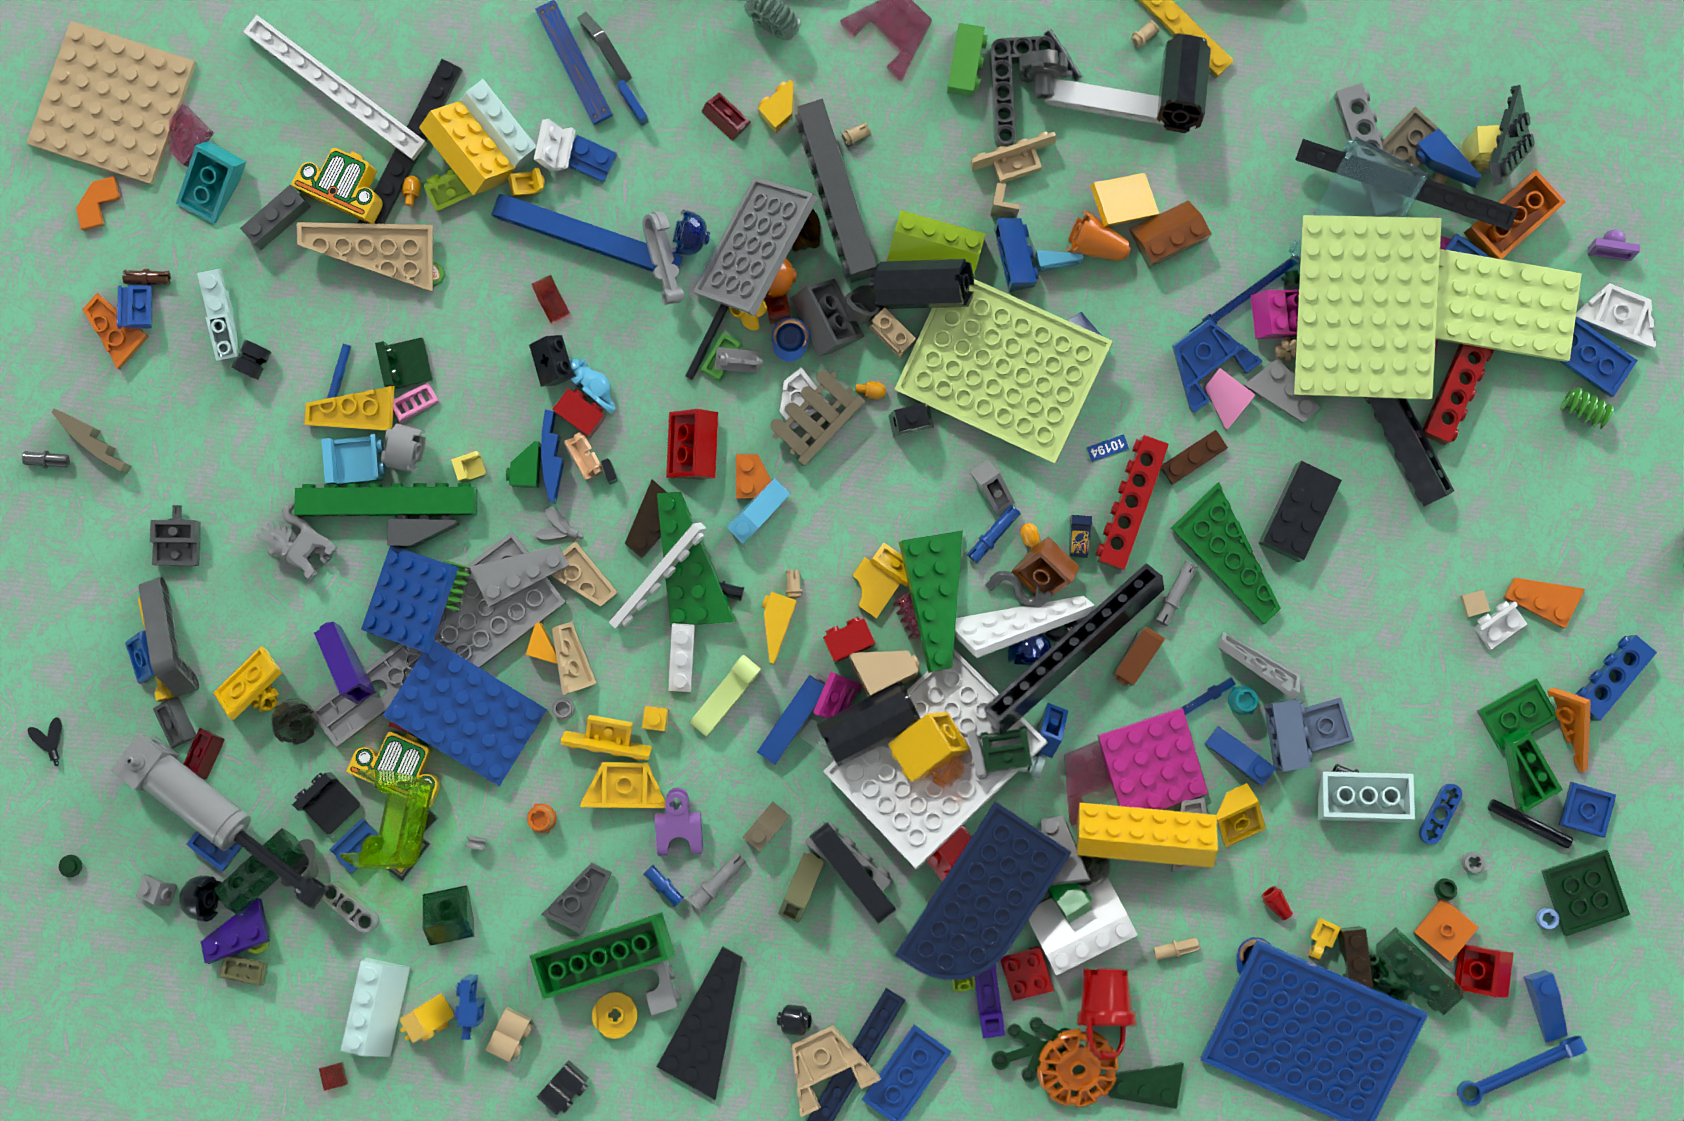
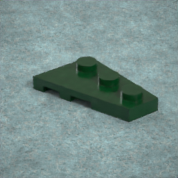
[1109,1062,1184,1109]

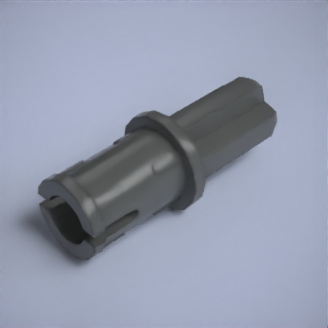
[22,451,70,468]

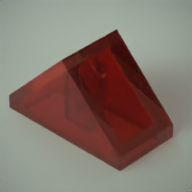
[531,275,571,324]
[765,294,791,325]

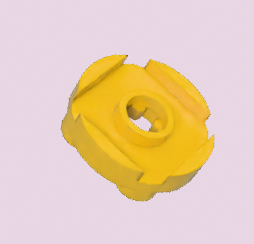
[592,992,638,1038]

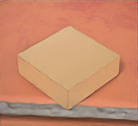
[1460,590,1490,617]

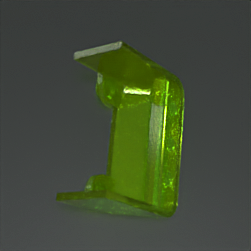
[340,770,433,869]

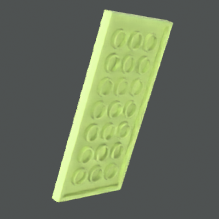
[1435,249,1582,362]

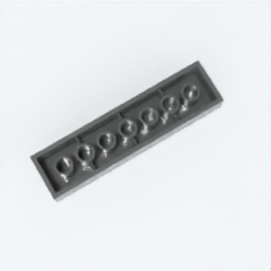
[795,99,877,283]

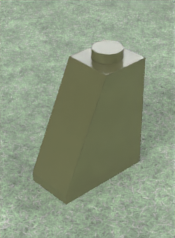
[778,852,824,923]

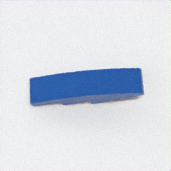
[541,409,565,504]
[757,675,825,765]

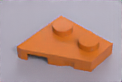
[736,454,771,499]

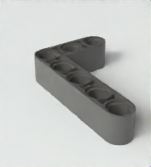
[990,36,1055,147]
[139,577,199,697]

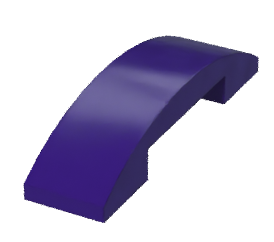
[974,964,1005,1039]

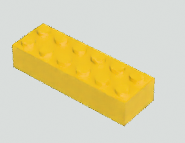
[1076,803,1218,868]

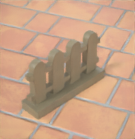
[770,370,865,466]

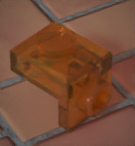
[929,756,965,788]

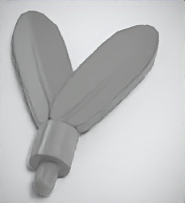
[535,507,584,540]

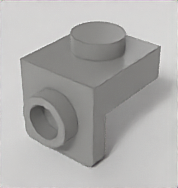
[136,874,177,906]

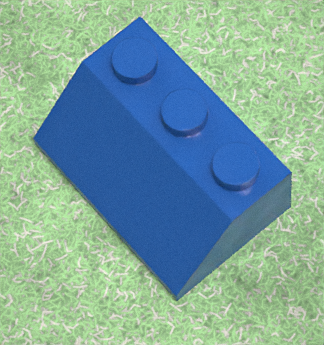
[994,218,1039,292]

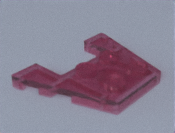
[840,0,932,82]
[1064,740,1111,826]

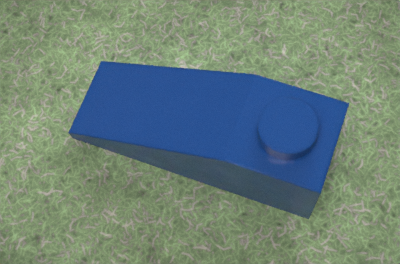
[1415,128,1482,188]
[1204,726,1276,786]
[1523,970,1568,1043]

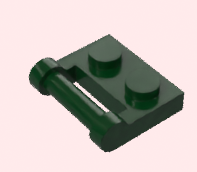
[981,726,1032,773]

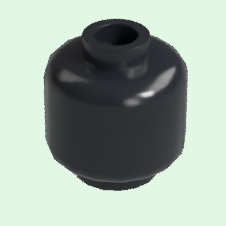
[777,1005,812,1036]

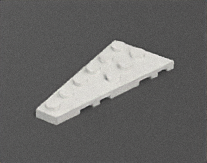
[955,595,1095,658]

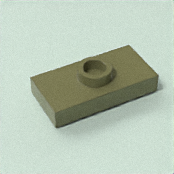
[220,956,268,986]

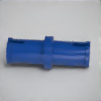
[643,864,684,907]

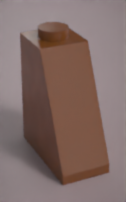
[1112,627,1166,687]

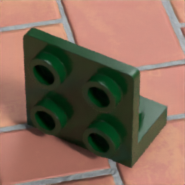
[375,337,433,389]

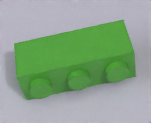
[947,23,988,97]

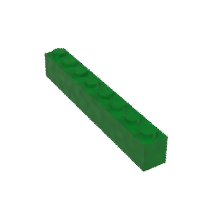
[294,483,477,517]

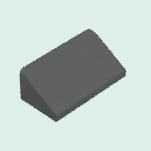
[153,697,196,748]

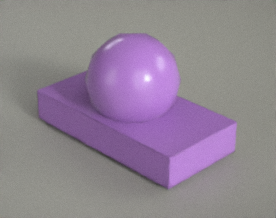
[1588,229,1640,261]

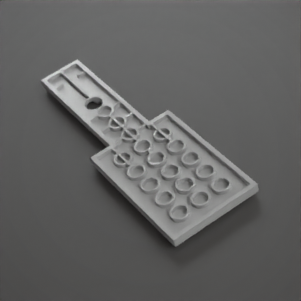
[310,531,567,747]

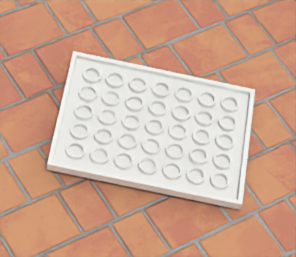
[823,649,1047,869]

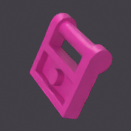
[813,672,862,719]

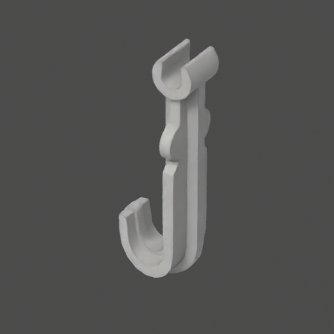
[642,211,684,305]

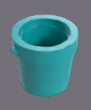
[1228,686,1258,715]

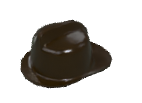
[792,209,821,252]

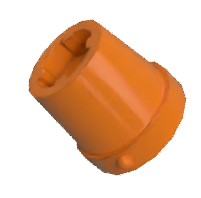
[527,803,557,833]

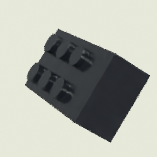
[1259,461,1342,562]

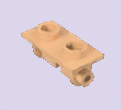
[564,432,603,480]

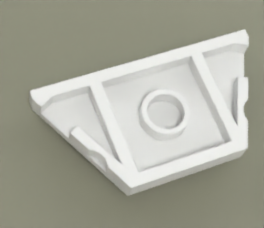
[1576,283,1656,349]

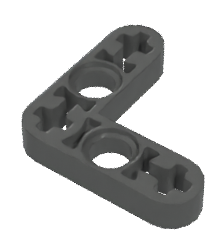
[577,12,632,82]

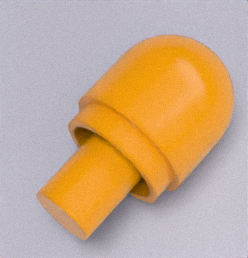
[402,176,421,207]
[855,381,886,399]
[1020,523,1040,550]

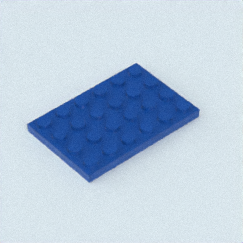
[383,640,547,786]

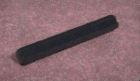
[1488,799,1573,848]

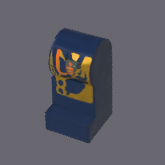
[1069,515,1092,558]

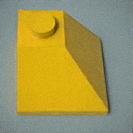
[1216,783,1266,847]

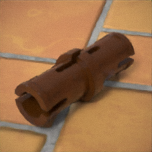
[122,269,171,285]

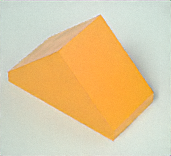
[526,622,558,664]

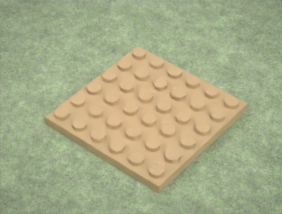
[26,21,197,185]

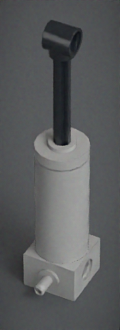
[111,734,328,909]

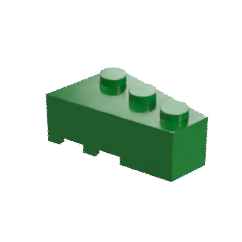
[1503,728,1563,813]

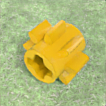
[251,685,279,712]

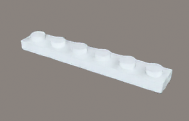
[609,522,707,628]

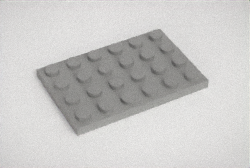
[693,177,818,316]

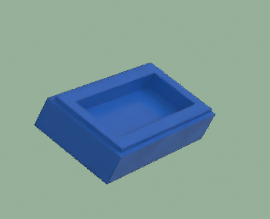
[617,79,649,125]

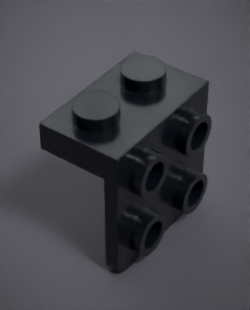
[292,772,360,834]

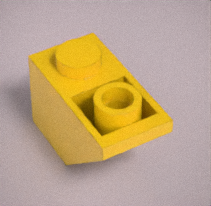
[758,79,794,133]

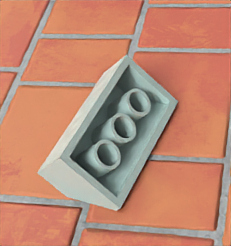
[460,79,536,179]
[1317,772,1415,822]
[341,958,411,1057]

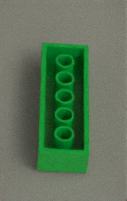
[530,912,676,1000]

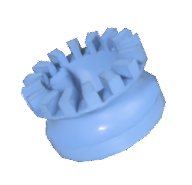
[1536,908,1559,929]

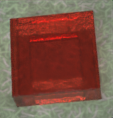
[319,1062,348,1091]

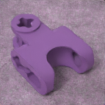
[655,787,703,856]

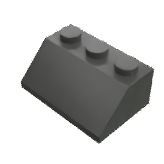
[790,278,864,356]

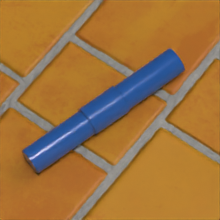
[327,344,351,398]

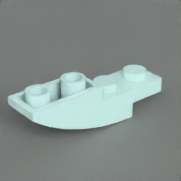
[197,269,239,361]

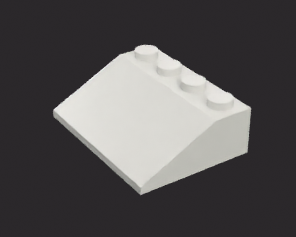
[1028,872,1137,975]

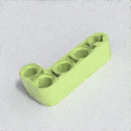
[689,655,762,737]

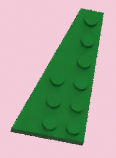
[899,530,963,673]

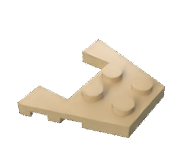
[792,1025,881,1117]

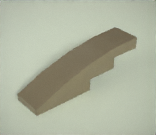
[52,409,131,474]

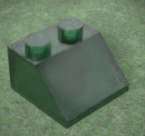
[423,885,474,946]

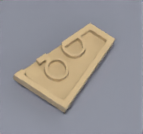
[552,622,597,695]

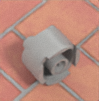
[381,424,426,473]

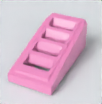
[393,383,439,424]

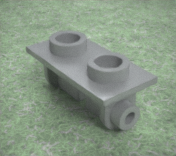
[715,347,763,373]

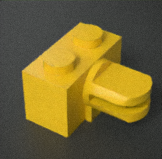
[399,993,454,1043]

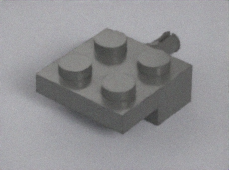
[150,505,201,566]

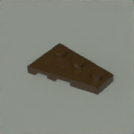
[625,479,668,558]

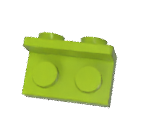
[424,168,473,211]

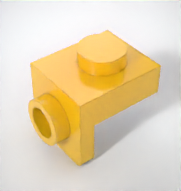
[508,168,545,197]

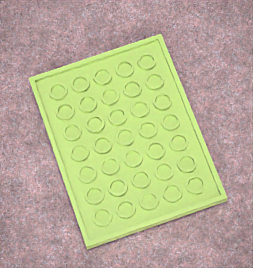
[1294,215,1442,399]
[894,279,1113,464]

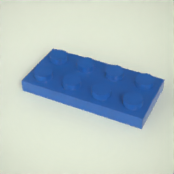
[862,1024,951,1121]

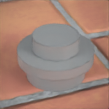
[552,698,575,720]

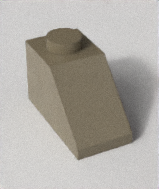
[743,802,789,852]

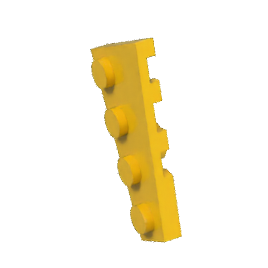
[304,386,394,430]

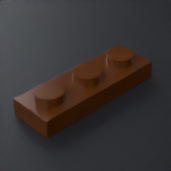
[1161,430,1228,485]

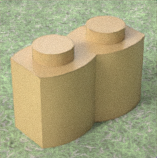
[485,1006,533,1062]

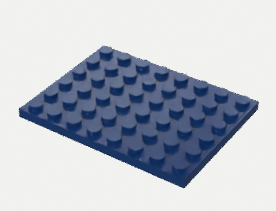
[1200,940,1428,1121]

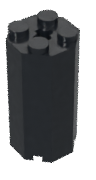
[1157,33,1211,133]
[870,259,974,309]
[817,682,921,767]

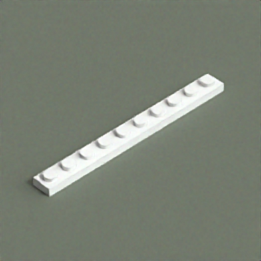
[243,15,427,161]

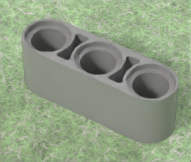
[322,881,379,933]

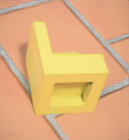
[451,451,486,483]

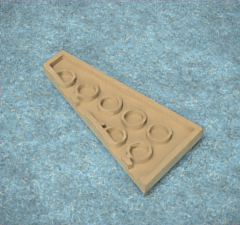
[297,222,433,292]

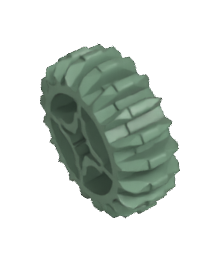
[744,0,801,40]

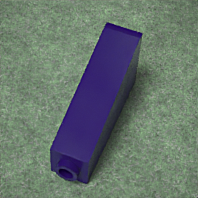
[314,621,376,704]

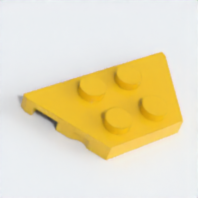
[580,762,665,808]

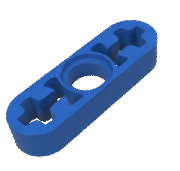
[1419,784,1462,844]

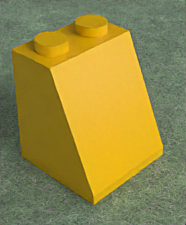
[888,712,971,782]

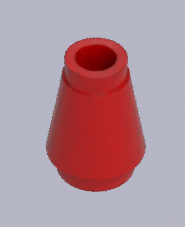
[1261,886,1293,921]

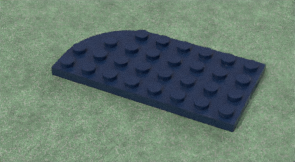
[895,801,1072,980]

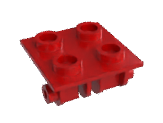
[1000,946,1054,1001]

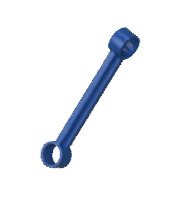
[1457,1035,1587,1106]

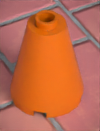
[1066,210,1131,262]

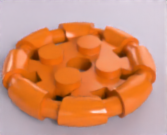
[1037,1029,1118,1107]

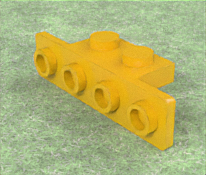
[560,715,652,760]

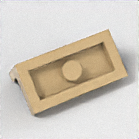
[990,183,1020,218]

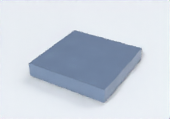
[1302,698,1354,753]

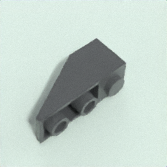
[387,515,459,548]

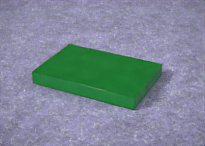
[1477,678,1558,750]

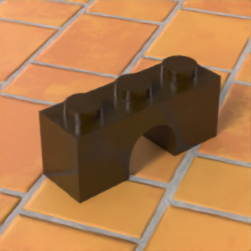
[1338,926,1373,989]

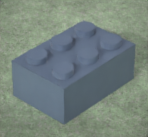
[1264,700,1312,771]

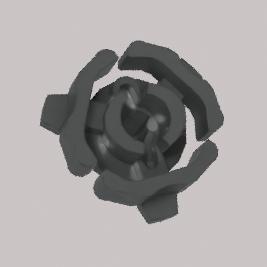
[1019,50,1072,99]

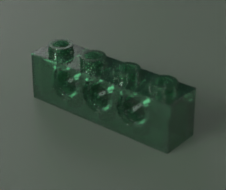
[214,828,306,915]
[1376,927,1463,1015]

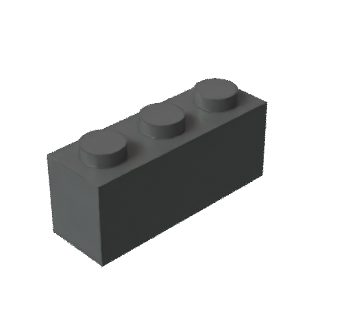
[240,185,311,250]

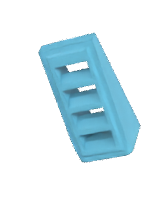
[1035,250,1083,272]

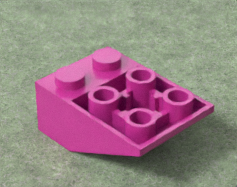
[1251,290,1299,339]

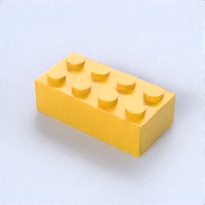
[419,101,515,196]

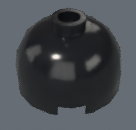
[179,875,224,922]

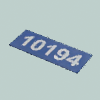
[1086,434,1129,462]

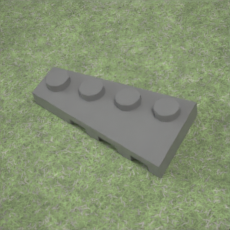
[469,545,570,607]

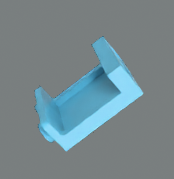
[321,434,386,485]

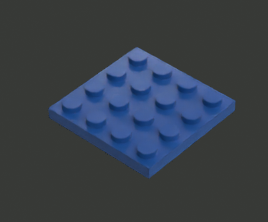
[361,546,459,653]

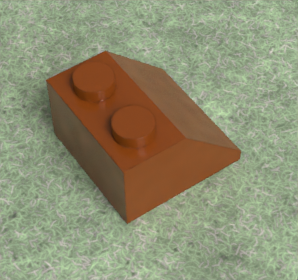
[1012,536,1079,595]

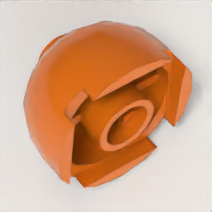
[765,258,797,298]

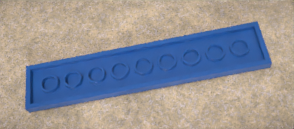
[1444,234,1638,397]

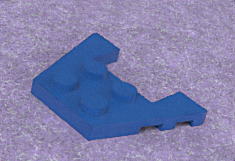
[1172,320,1263,412]

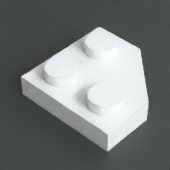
[780,368,829,430]

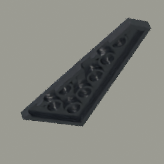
[1489,85,1534,186]
[656,946,742,1100]

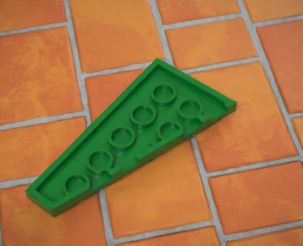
[1170,482,1281,624]
[657,491,737,627]

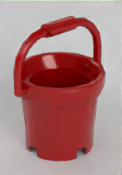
[1076,969,1136,1061]

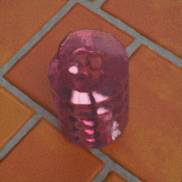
[892,591,920,640]

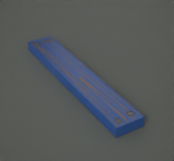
[535,0,613,125]

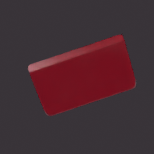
[702,92,751,141]
[183,728,225,779]

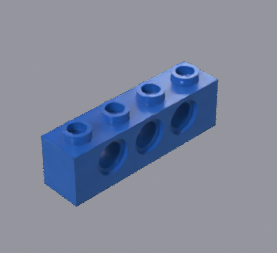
[1575,635,1657,721]

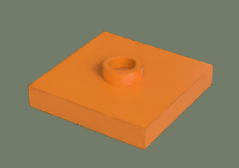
[1413,899,1479,962]

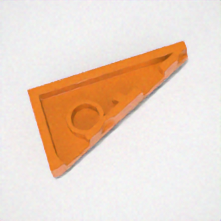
[1548,687,1591,773]

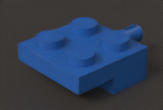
[454,974,485,1040]

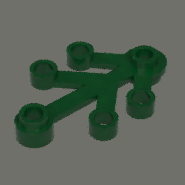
[991,1017,1071,1082]

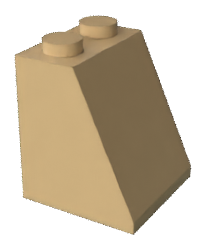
[850,651,921,697]

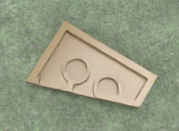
[551,541,618,607]

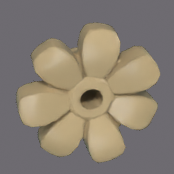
[1275,337,1297,362]

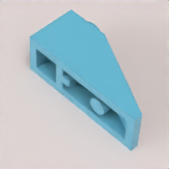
[727,478,791,543]

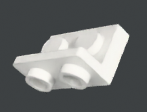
[534,119,575,172]
[1474,601,1527,650]

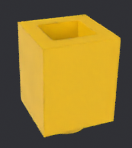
[642,706,669,731]

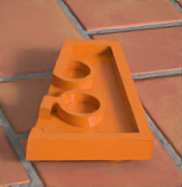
[82,293,149,370]
[1503,578,1585,629]

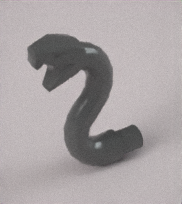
[985,571,1052,606]

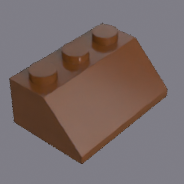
[1129,200,1212,268]

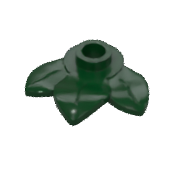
[1372,976,1414,1001]

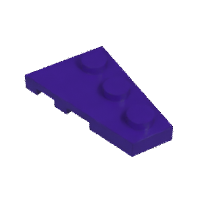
[201,897,270,964]

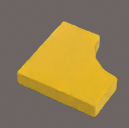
[852,557,901,619]

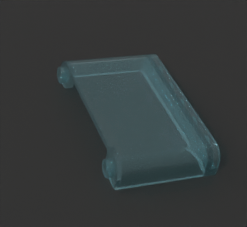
[1288,137,1429,263]

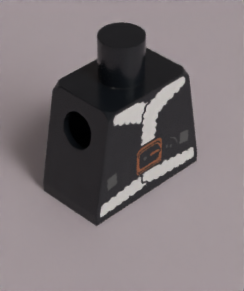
[888,403,934,437]

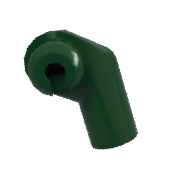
[1369,954,1389,981]

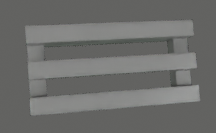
[967,730,987,779]

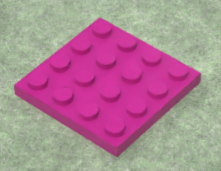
[1097,708,1208,810]

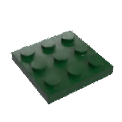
[1541,850,1630,936]

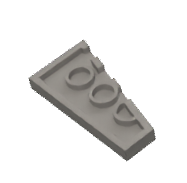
[1217,632,1301,700]

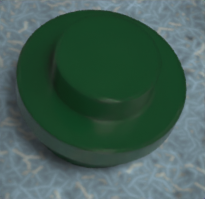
[1281,270,1300,286]
[59,855,82,877]
[1434,878,1457,901]

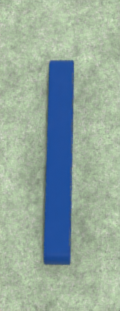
[491,194,683,279]

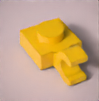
[1308,917,1341,960]

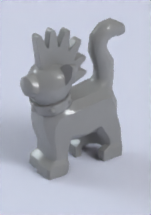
[256,502,337,580]

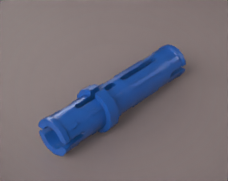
[967,505,1021,563]

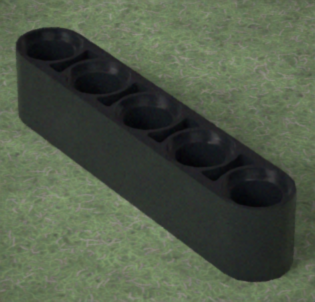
[809,822,896,924]

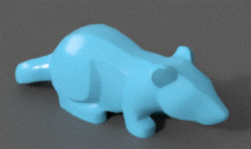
[569,359,615,414]

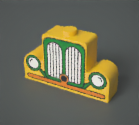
[291,147,382,224]
[346,732,441,807]

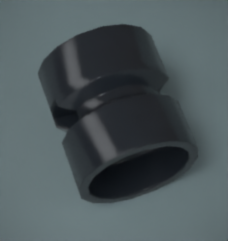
[232,340,272,380]

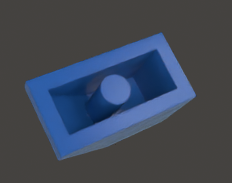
[1037,703,1068,758]

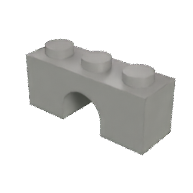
[638,961,682,1015]

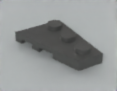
[541,863,612,934]

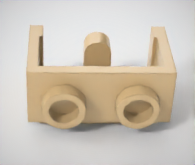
[869,308,916,358]

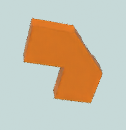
[76,176,121,231]

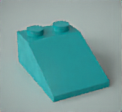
[176,141,247,224]

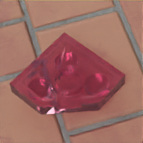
[169,104,214,167]

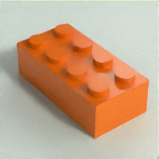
[1464,169,1566,259]

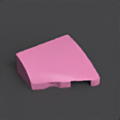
[1204,368,1255,430]

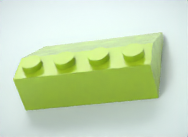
[887,210,986,275]

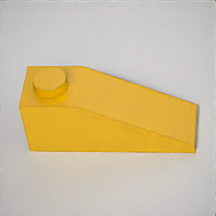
[762,591,797,664]

